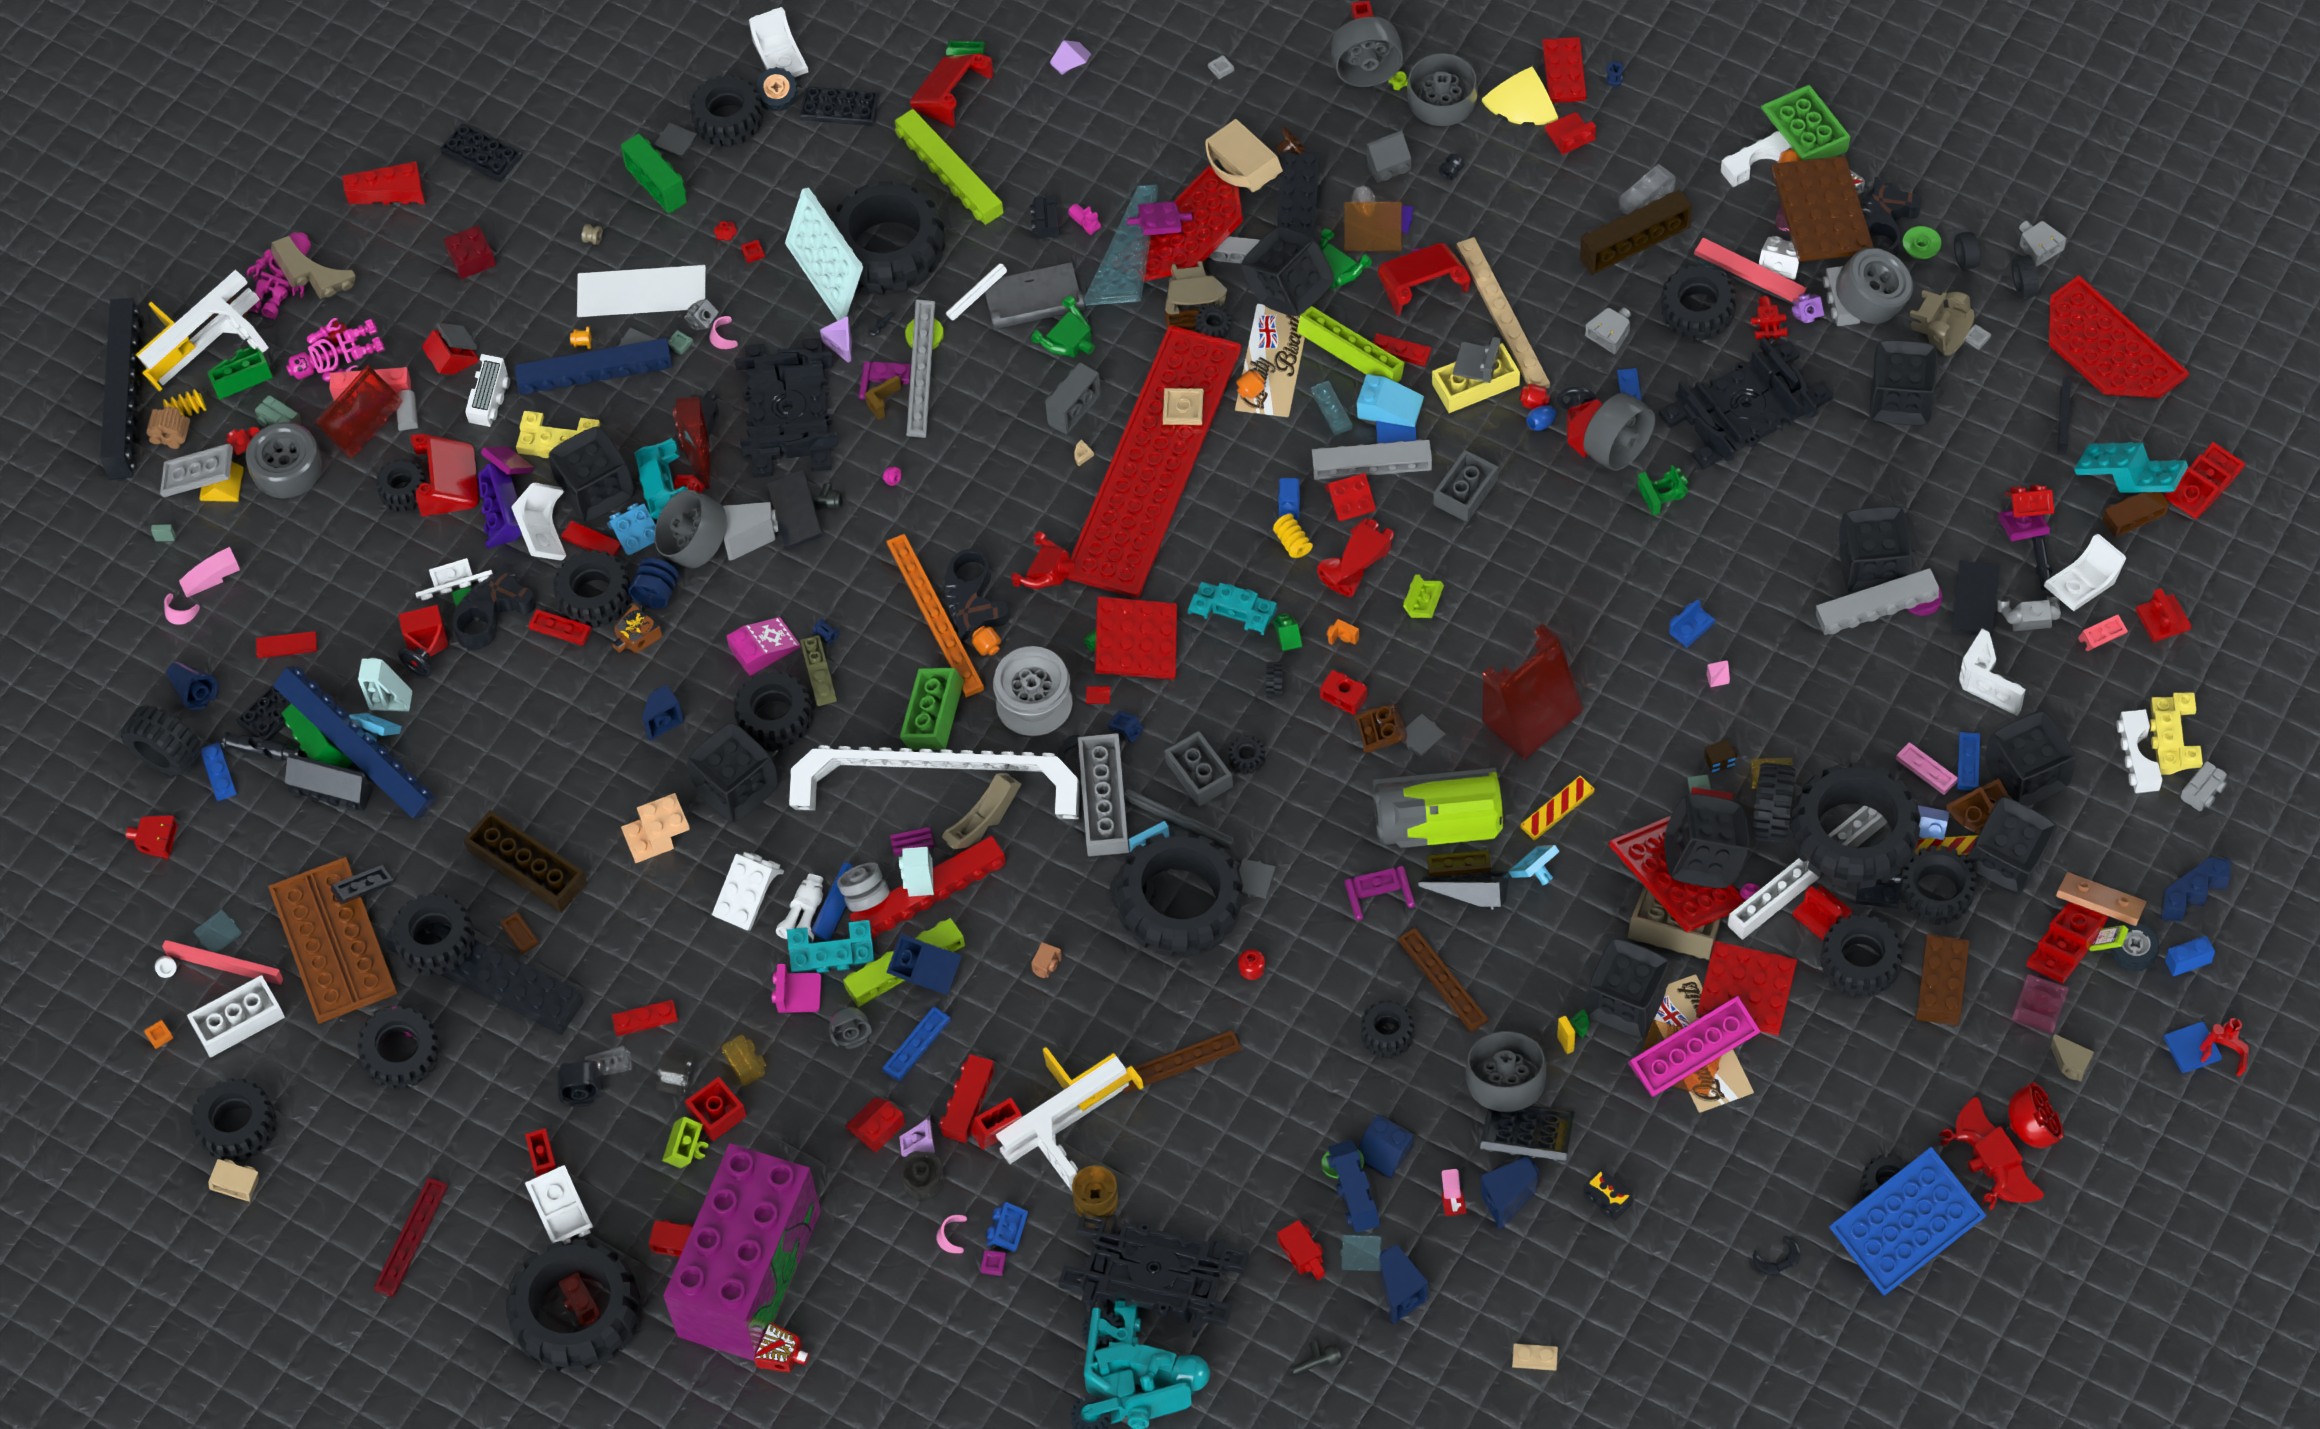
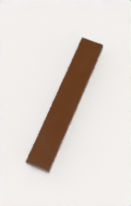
[1398,927,1488,1033]
[1122,1030,1241,1094]

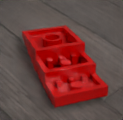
[2164,442,2246,520]
[2026,902,2108,984]

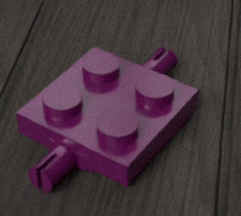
[1127,201,1192,235]

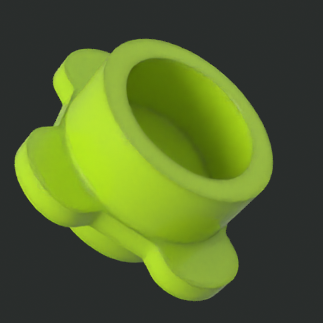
[1388,71,1408,90]

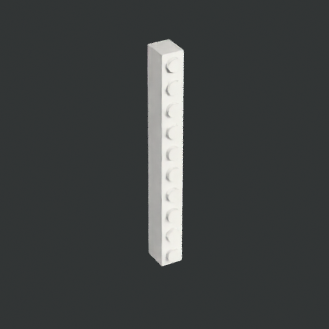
[1728,806,1888,940]

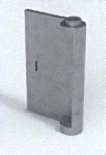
[985,262,1087,329]

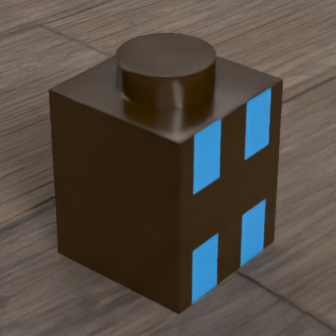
[1704,740,1737,774]

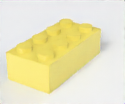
[1432,343,1520,413]

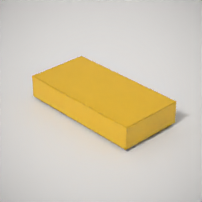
[1557,1016,1575,1054]

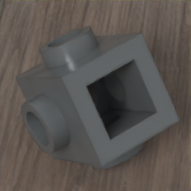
[684,299,719,331]

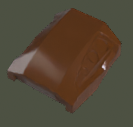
[1354,704,1407,753]

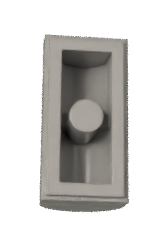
[395,390,418,431]

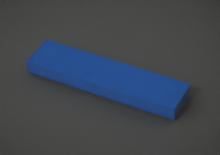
[811,863,853,942]
[882,1006,951,1082]

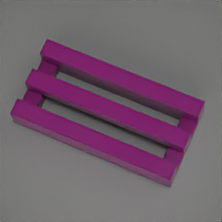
[890,827,934,856]

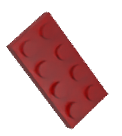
[1542,37,1586,103]

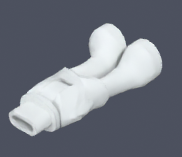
[776,874,823,944]

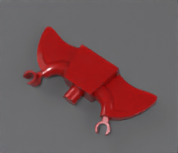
[1939,1097,2044,1210]

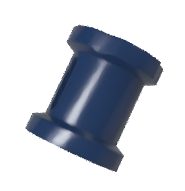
[1606,62,1623,86]
[813,619,840,644]

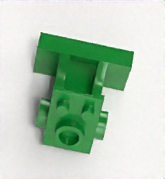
[1637,465,1689,516]

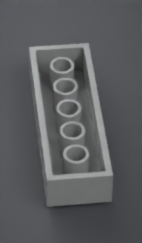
[1078,734,1129,856]

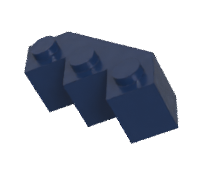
[2161,857,2231,922]
[1326,1140,1380,1233]

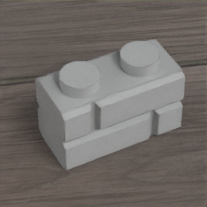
[2181,761,2227,811]

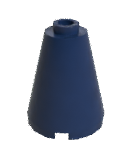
[167,661,218,711]

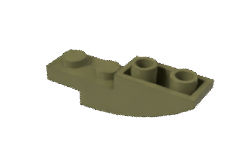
[800,635,837,706]

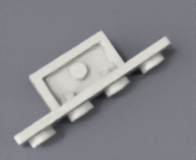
[415,558,493,601]

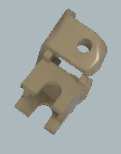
[1165,261,1227,314]
[1910,290,1974,356]

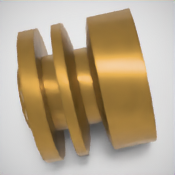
[1072,1165,1118,1219]

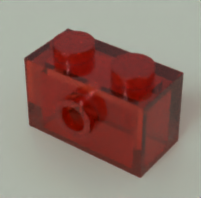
[558,1272,600,1327]

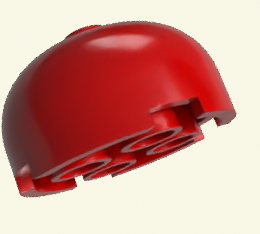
[2008,1082,2064,1148]

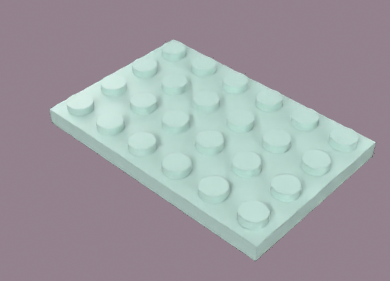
[785,188,863,321]

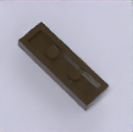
[1427,850,1491,877]

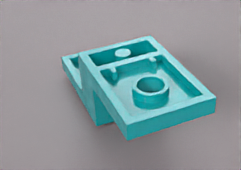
[2074,442,2188,493]

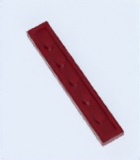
[374,1177,449,1297]

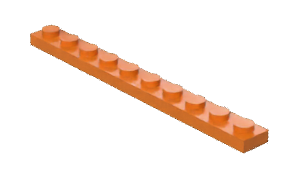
[886,534,984,698]

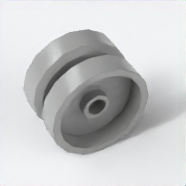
[837,863,890,911]

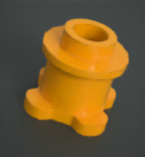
[570,326,591,349]

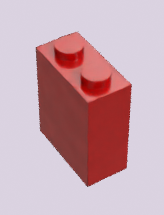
[971,1098,1022,1150]

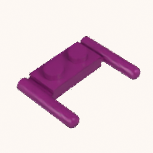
[859,361,911,400]
[1344,866,1415,921]

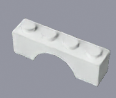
[1721,131,1793,187]
[2117,710,2162,793]

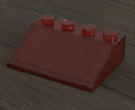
[316,364,403,458]
[673,397,710,489]

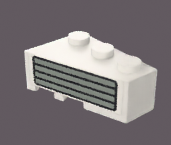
[465,354,510,427]

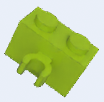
[662,1117,708,1168]

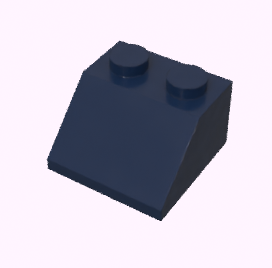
[642,684,684,742]
[1358,1114,1414,1179]

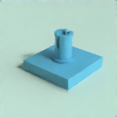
[349,713,402,741]
[1509,845,1559,885]

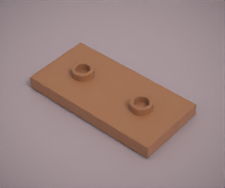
[2056,872,2147,926]

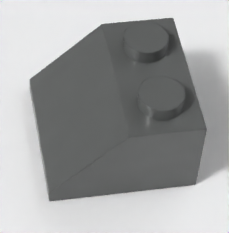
[1367,131,1411,183]

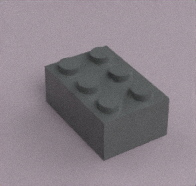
[1045,363,1101,435]
[1434,450,1499,523]
[1165,731,1233,807]

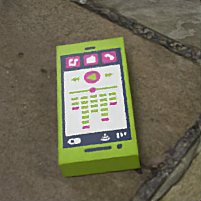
[2089,925,2129,951]

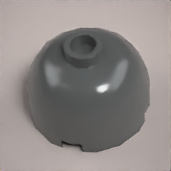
[829,1007,872,1049]

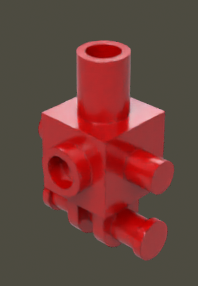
[1750,296,1788,340]
[225,427,260,457]

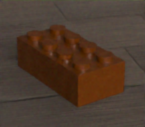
[1916,934,1969,1026]

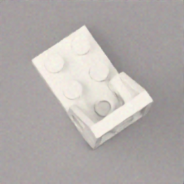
[1959,629,2026,716]

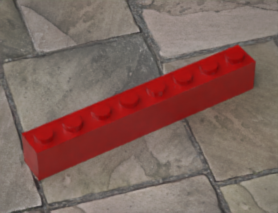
[849,836,1006,940]

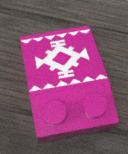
[726,617,801,676]

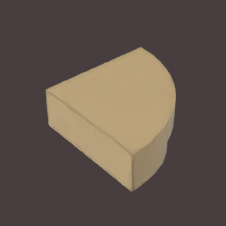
[1074,440,1094,466]

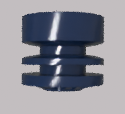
[628,558,679,609]

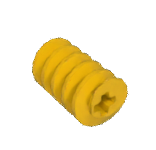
[163,389,207,417]
[1273,513,1313,558]

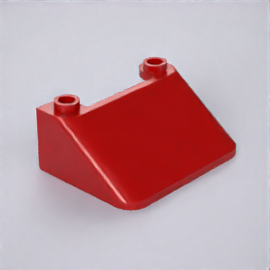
[910,54,994,128]
[1378,243,1471,316]
[410,434,479,516]

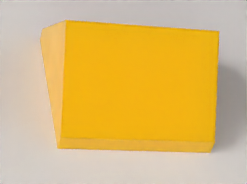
[199,461,244,502]

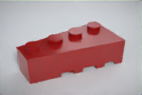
[342,162,425,204]

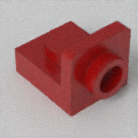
[673,475,705,493]

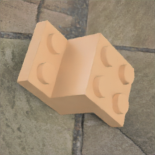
[621,793,690,863]

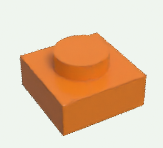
[144,1020,173,1049]

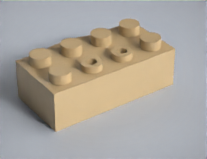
[1206,119,1283,192]

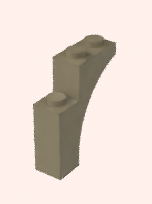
[271,236,355,299]
[942,773,1021,849]

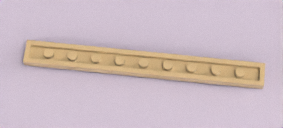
[1457,237,1550,389]

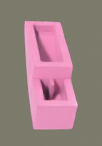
[179,547,240,597]

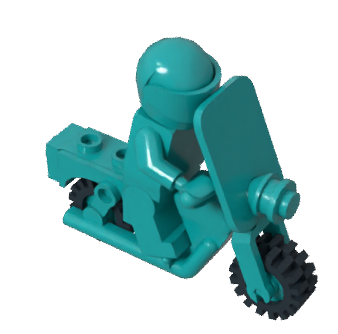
[1070,1300,1210,1429]

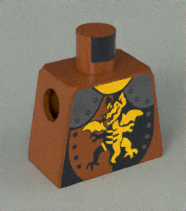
[612,605,662,653]

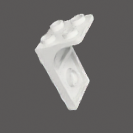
[749,7,808,77]
[511,483,566,561]
[2044,534,2126,611]
[712,852,784,931]
[525,1165,593,1245]

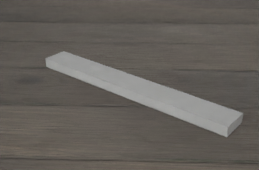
[906,299,935,438]

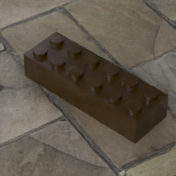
[1580,189,1692,275]
[463,810,587,913]

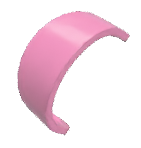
[709,316,738,349]
[164,593,200,624]
[936,1215,967,1253]

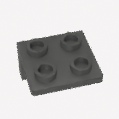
[1453,337,1500,383]

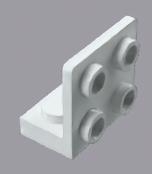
[1759,236,1799,280]

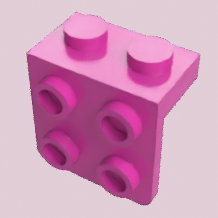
[772,964,821,1013]

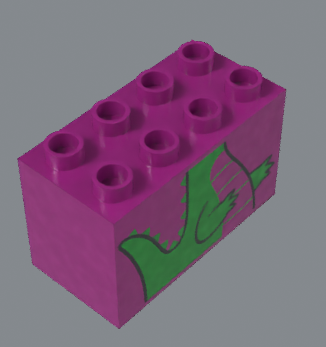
[663,1143,821,1361]

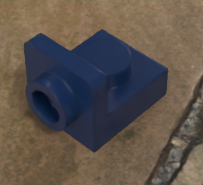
[1107,710,1144,743]

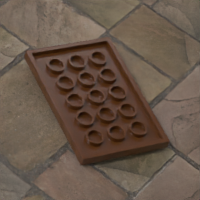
[1771,156,1874,262]

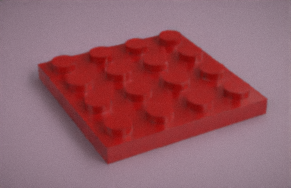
[1095,597,1177,680]
[1696,941,1797,1036]

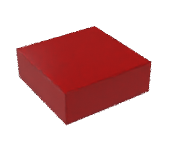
[740,240,765,263]

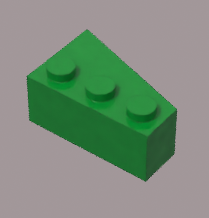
[207,346,273,400]

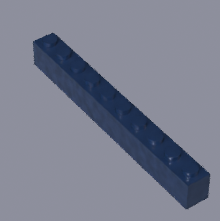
[273,666,436,818]

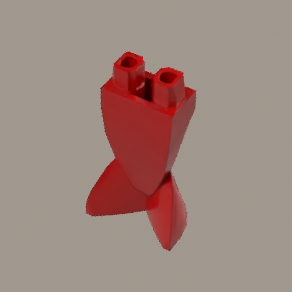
[1317,519,1394,597]

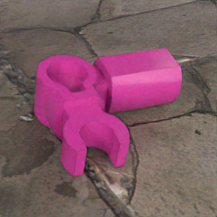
[1068,204,1101,235]

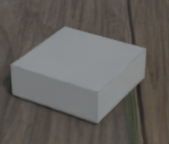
[1208,55,1234,79]
[1965,324,1991,350]

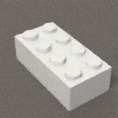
[187,975,285,1058]

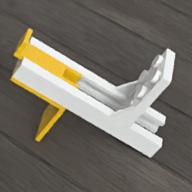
[136,270,269,392]
[996,1047,1144,1193]

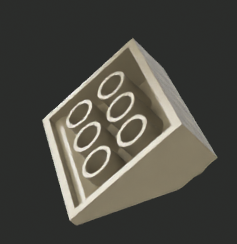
[1627,886,1722,959]

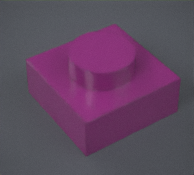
[981,1250,1006,1276]

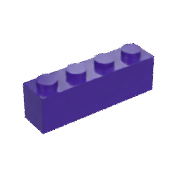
[478,463,522,548]

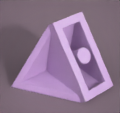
[1050,40,1091,74]
[820,316,852,363]
[900,1115,935,1157]

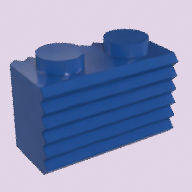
[1278,478,1300,520]
[2165,935,2215,976]

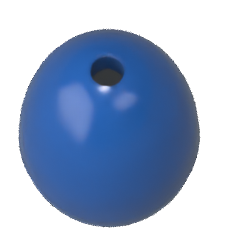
[1526,406,1557,431]

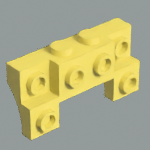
[516,411,600,458]
[2149,693,2203,775]

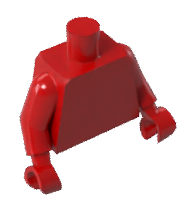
[1011,531,1075,590]

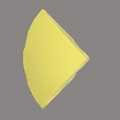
[1482,67,1558,125]

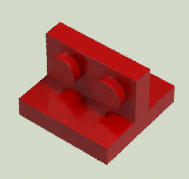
[2136,588,2191,643]
[1792,885,1852,940]

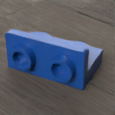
[1669,599,1715,648]
[986,1202,1028,1252]

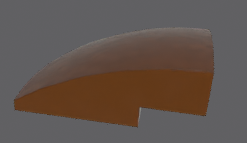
[1945,778,2012,835]

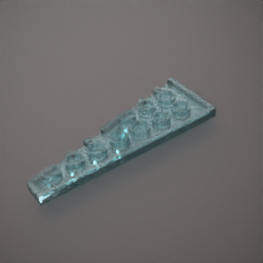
[1084,185,1158,305]

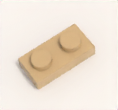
[1512,1344,1558,1370]

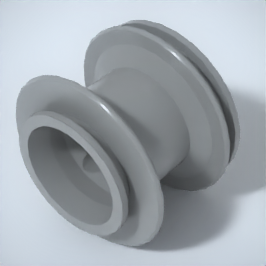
[993,646,1072,736]

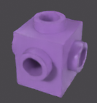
[1792,293,1824,323]

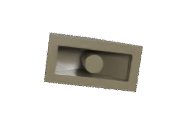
[2051,1034,2094,1081]

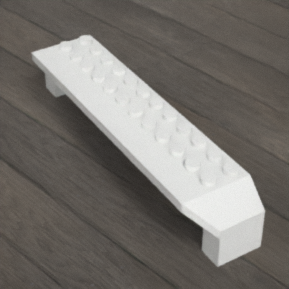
[789,746,1081,819]

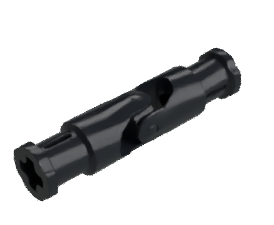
[221,732,304,761]

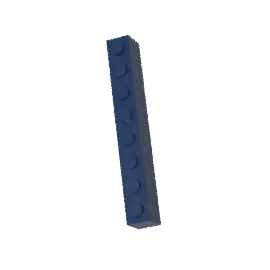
[515,338,672,395]

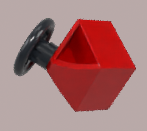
[1557,387,1602,458]
[398,605,449,676]

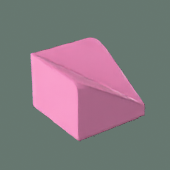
[1707,661,1730,687]
[1442,1169,1461,1199]

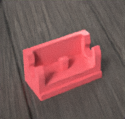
[2078,615,2128,651]

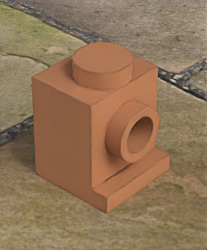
[1031,942,1062,978]

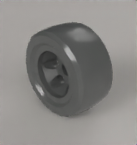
[1331,17,1403,87]
[1407,53,1478,126]
[1836,247,1913,324]
[1583,392,1655,471]
[246,422,322,499]
[654,490,726,568]
[1466,1031,1546,1112]

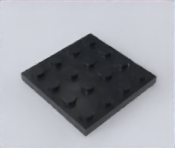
[1480,1106,1574,1161]

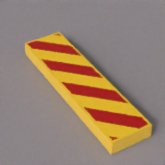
[1520,776,1594,841]
[1915,835,1978,857]

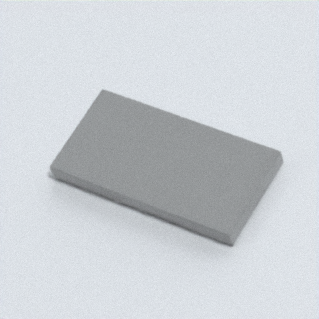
[160,443,233,497]

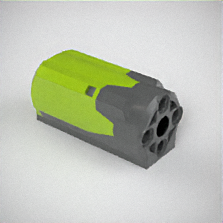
[1373,768,1503,848]

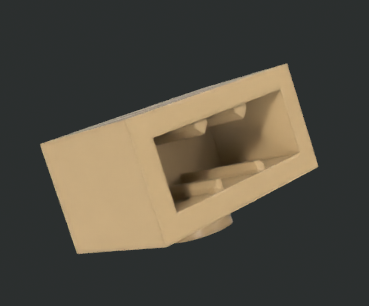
[208,1159,259,1202]

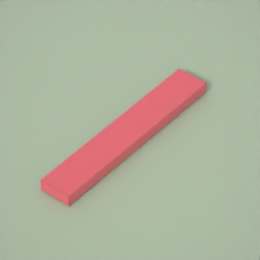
[1694,238,1806,302]
[162,940,283,985]

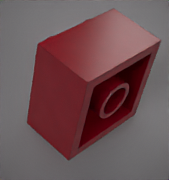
[443,225,496,280]

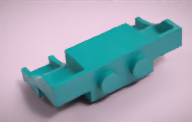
[634,438,689,520]
[1188,582,1277,635]
[786,920,875,973]

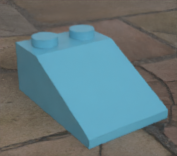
[1357,374,1424,427]

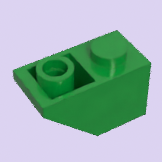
[1273,614,1302,651]

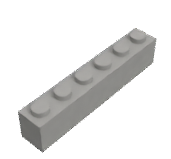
[1312,439,1432,480]
[1816,568,1939,635]

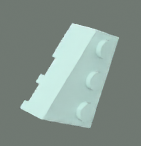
[358,658,413,712]
[899,847,934,896]

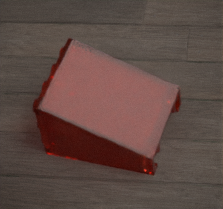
[1482,623,1583,760]

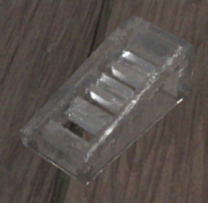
[585,1046,632,1075]

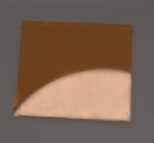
[1344,202,1402,251]

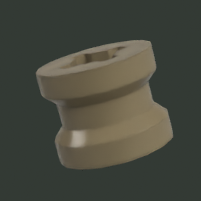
[582,224,603,245]

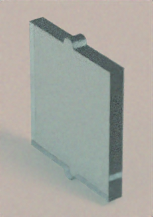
[193,910,242,953]
[1340,1235,1382,1271]

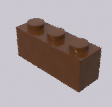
[2103,492,2169,538]

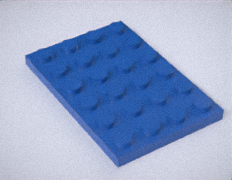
[1829,1147,1986,1296]

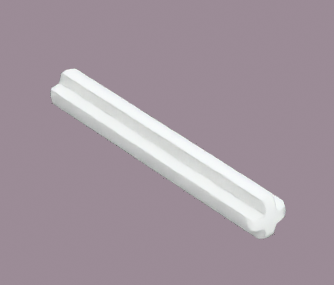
[946,263,1007,320]

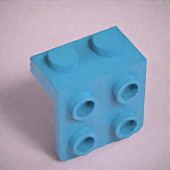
[607,503,656,555]

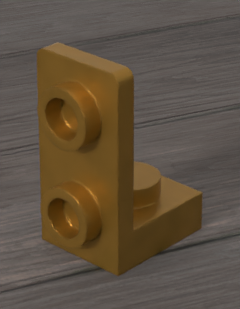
[865,376,901,420]

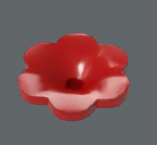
[714,221,737,241]

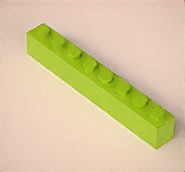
[895,109,1003,225]

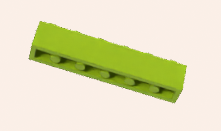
[1297,306,1405,383]
[843,918,965,1007]

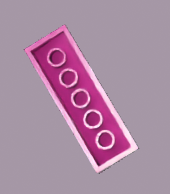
[1628,996,1760,1098]

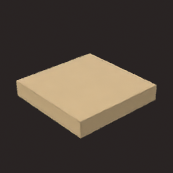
[1163,388,1204,425]

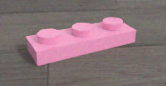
[1896,742,1958,795]

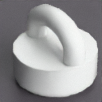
[155,956,176,978]

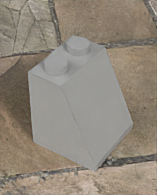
[723,502,779,560]

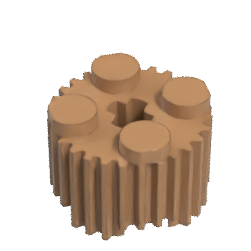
[147,406,190,449]

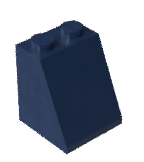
[886,934,962,995]
[1480,1156,1539,1229]
[1379,1244,1428,1324]

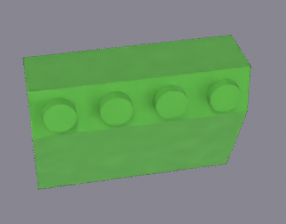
[1761,85,1850,160]

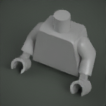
[1997,596,2061,631]

